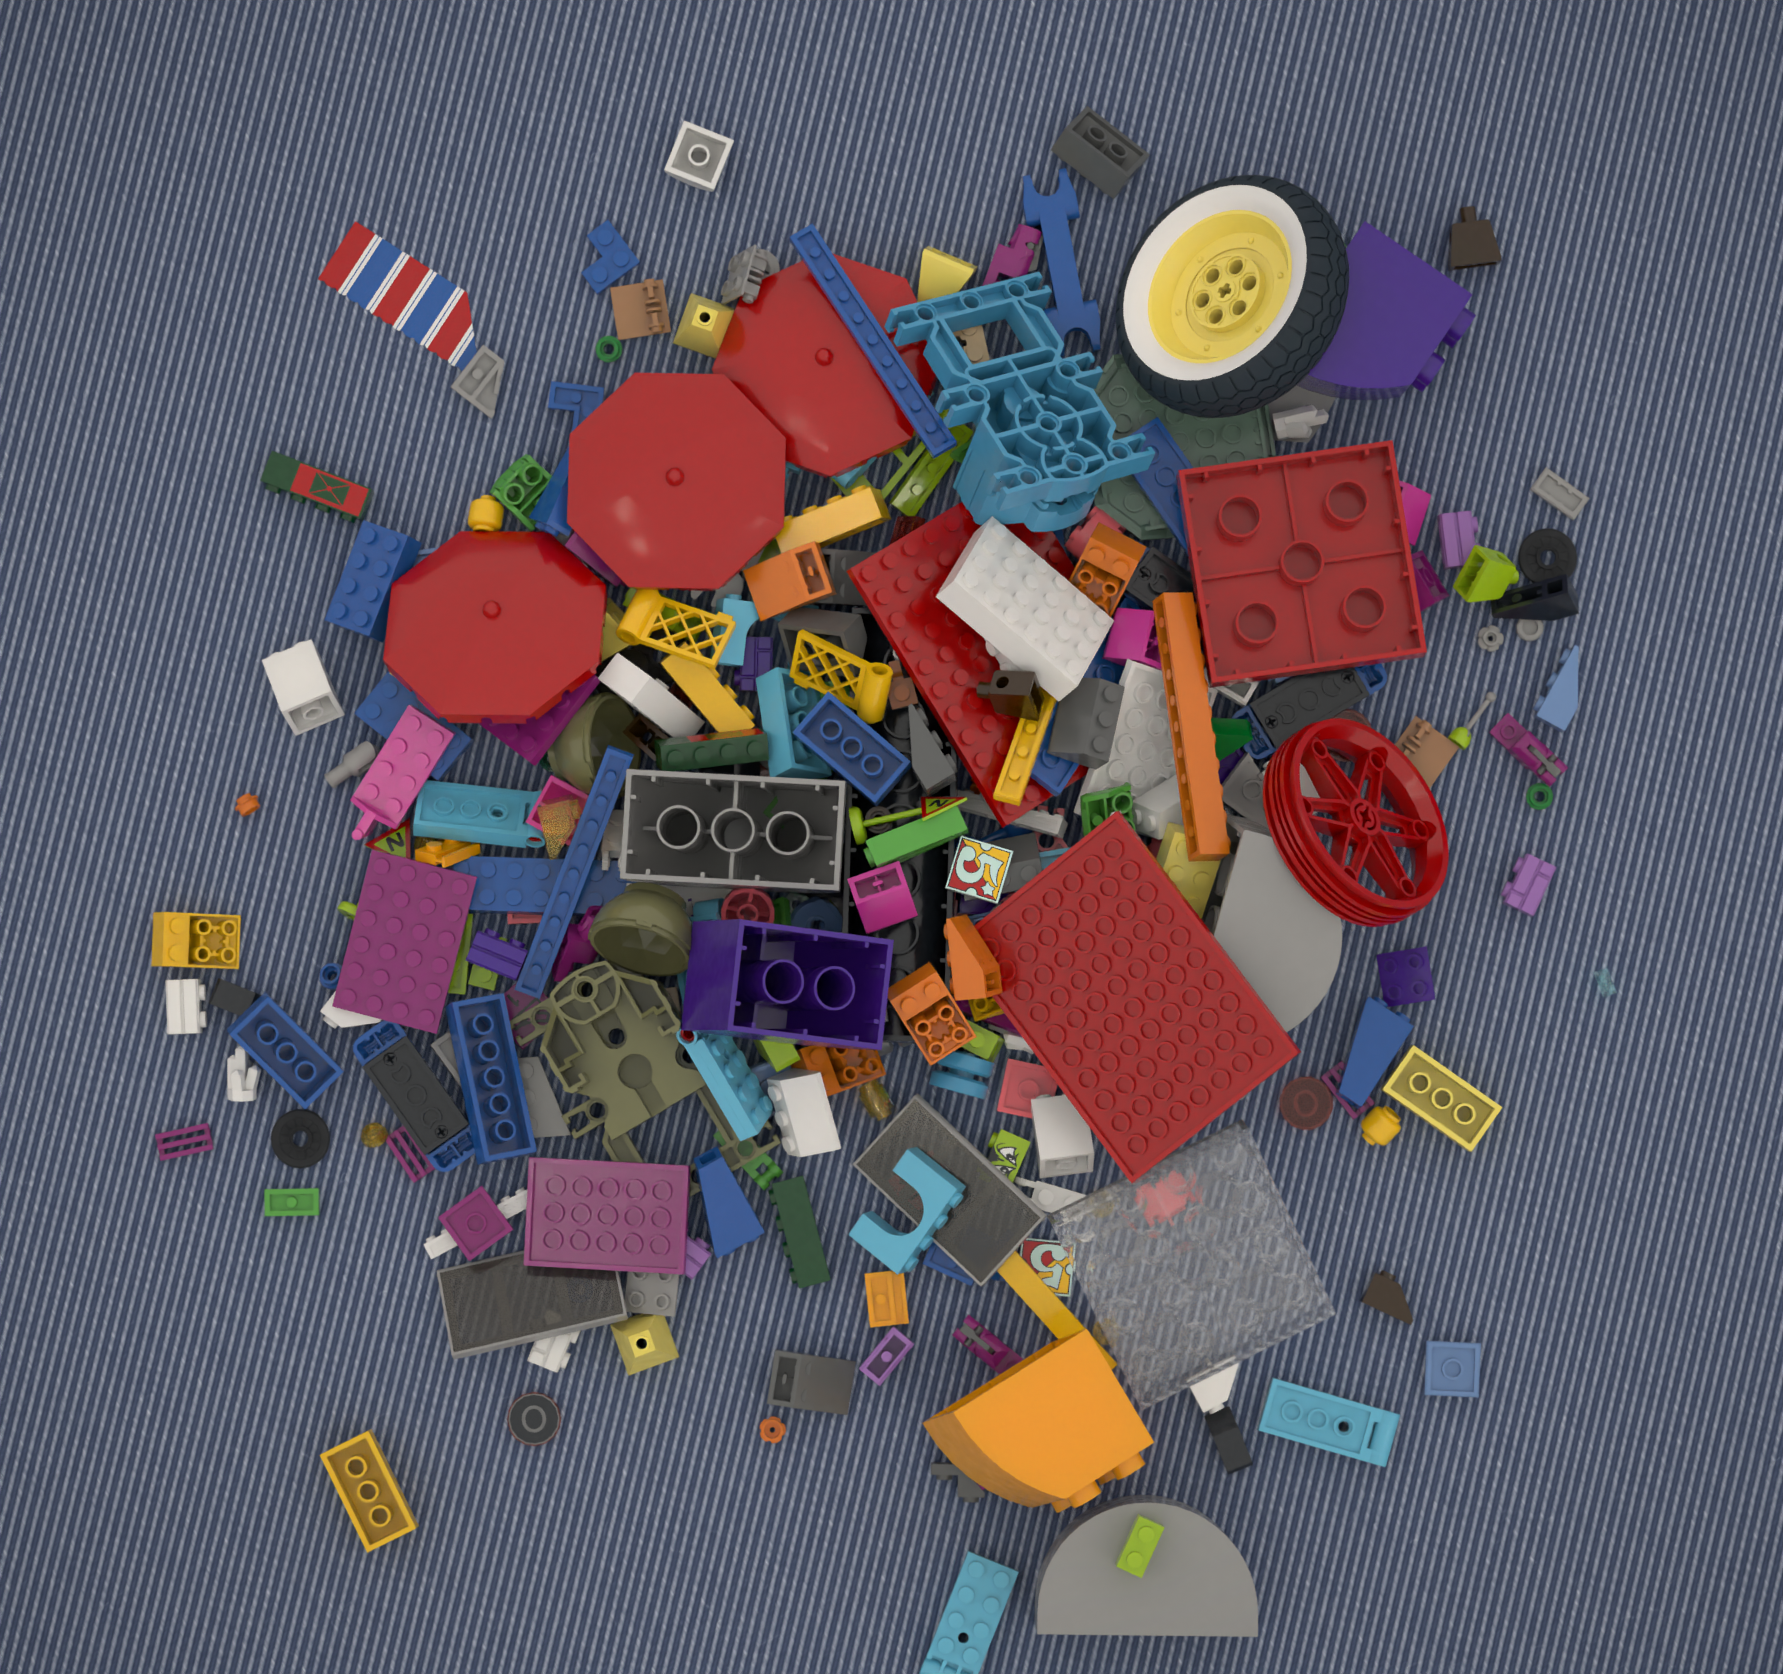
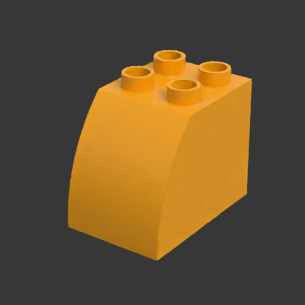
[922,1329,1154,1513]

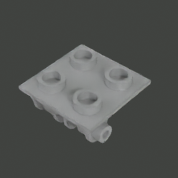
[721,245,768,305]
[625,1271,680,1317]

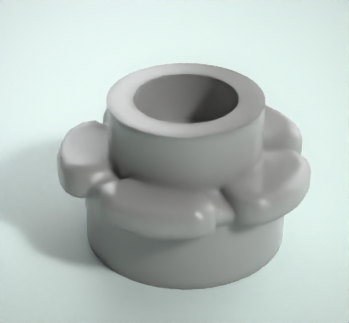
[1477,625,1504,652]

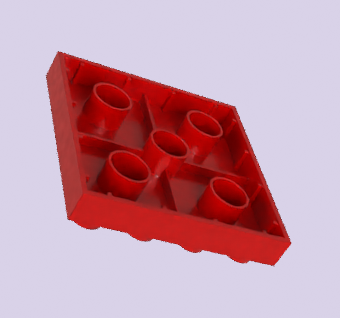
[1176,440,1427,688]

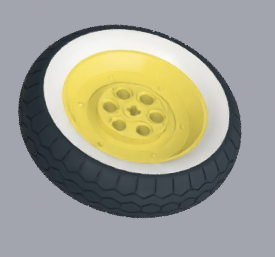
[1116,175,1349,418]

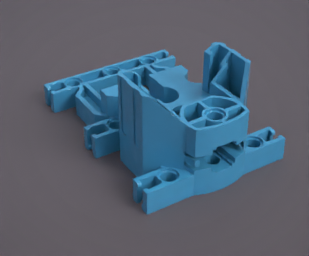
[884,272,1155,532]

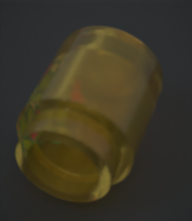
[858,1079,894,1121]

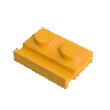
[415,839,480,868]
[864,1271,909,1328]

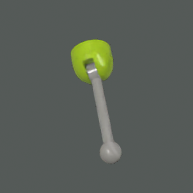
[1448,692,1496,750]

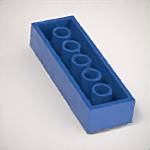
[445,993,537,1165]

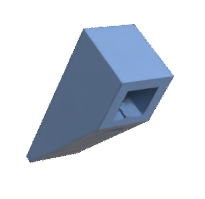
[1533,645,1579,733]

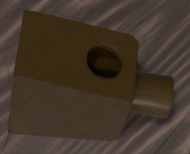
[1448,206,1502,271]
[977,670,1044,721]
[623,713,669,762]

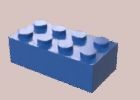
[324,520,422,643]
[354,672,474,782]
[793,691,912,807]
[227,992,344,1109]

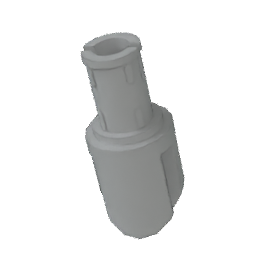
[324,741,381,789]

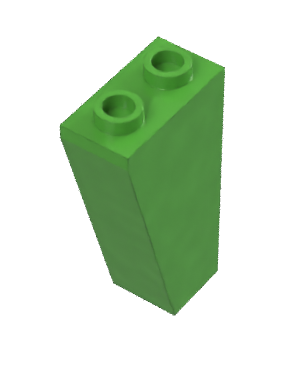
[863,805,969,868]

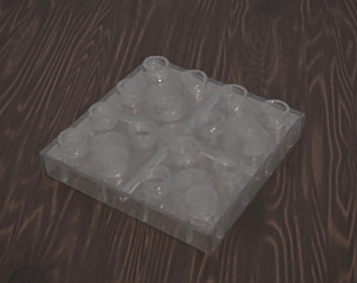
[1046,1119,1336,1410]

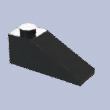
[1491,574,1579,621]

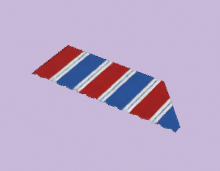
[318,221,477,371]

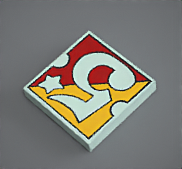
[945,836,1013,904]
[1020,1238,1075,1297]

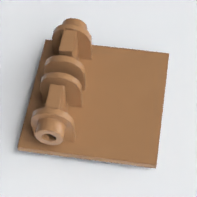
[610,279,671,340]
[1395,716,1459,789]

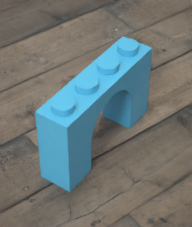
[710,594,819,674]
[848,1147,966,1275]

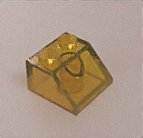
[537,794,582,860]

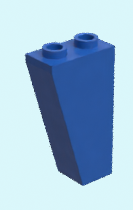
[529,447,572,537]
[1336,996,1414,1109]
[694,1146,765,1258]

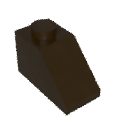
[1360,1270,1413,1325]

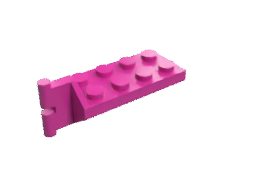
[350,704,456,840]

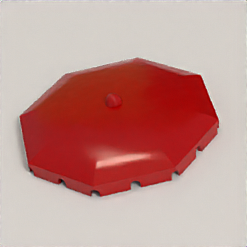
[712,253,937,478]
[567,373,786,591]
[383,531,607,724]

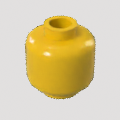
[467,495,504,531]
[1361,1105,1401,1146]

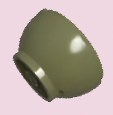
[547,692,641,799]
[588,882,692,976]

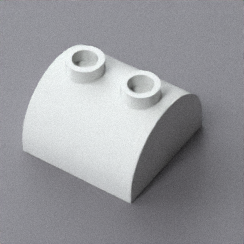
[664,121,734,192]

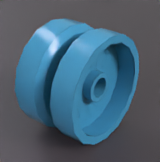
[929,1050,995,1100]

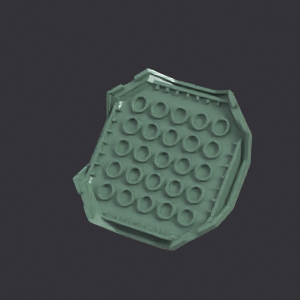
[1094,354,1276,541]

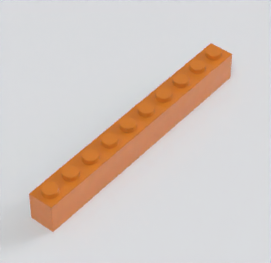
[1152,592,1231,862]

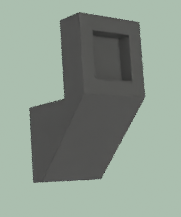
[931,1462,985,1502]

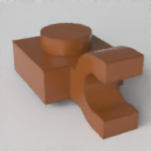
[888,660,919,711]

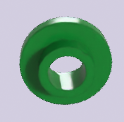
[595,336,623,363]
[1526,783,1553,810]

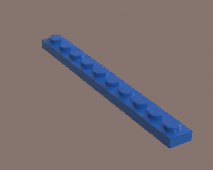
[790,223,957,459]
[514,745,634,999]

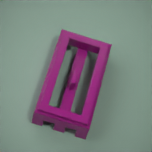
[1320,1061,1375,1120]
[155,1123,214,1161]
[384,1126,435,1183]

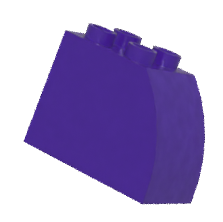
[1296,221,1476,400]
[681,919,894,1050]

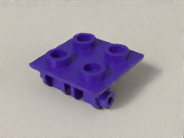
[1376,946,1436,1007]

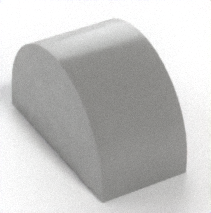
[620,769,847,893]
[1201,813,1342,1032]
[1034,1495,1258,1637]

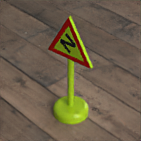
[849,797,967,845]
[337,818,411,921]

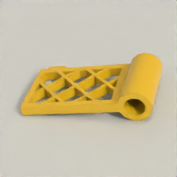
[615,589,736,669]
[789,629,893,724]

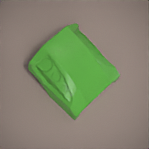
[490,454,552,532]
[1080,782,1136,837]

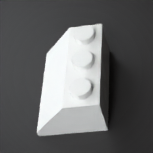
[767,1068,841,1157]

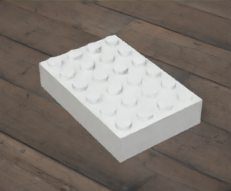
[936,516,1114,701]

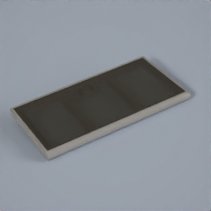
[852,1093,1047,1287]
[437,1250,628,1360]

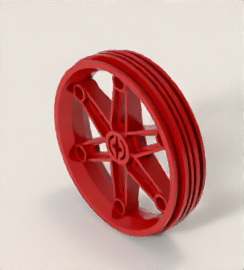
[1263,718,1449,927]

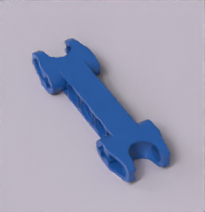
[1022,168,1101,358]

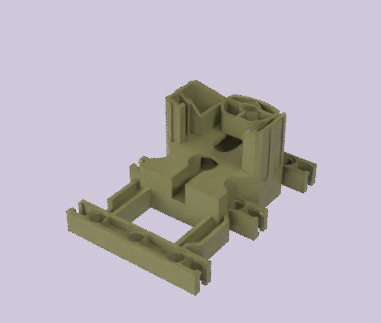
[510,961,782,1197]

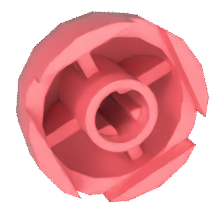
[721,888,775,923]

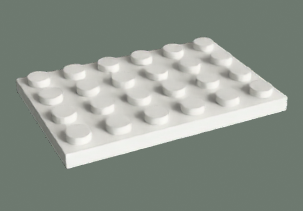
[1073,659,1218,838]

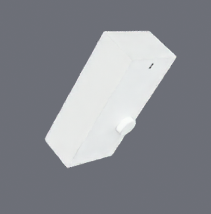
[598,653,705,738]

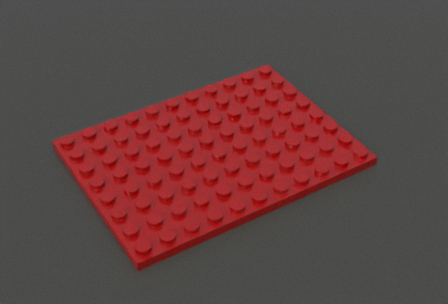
[846,502,1089,827]
[974,811,1301,1183]

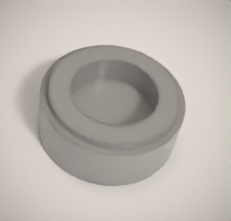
[1516,619,1544,642]

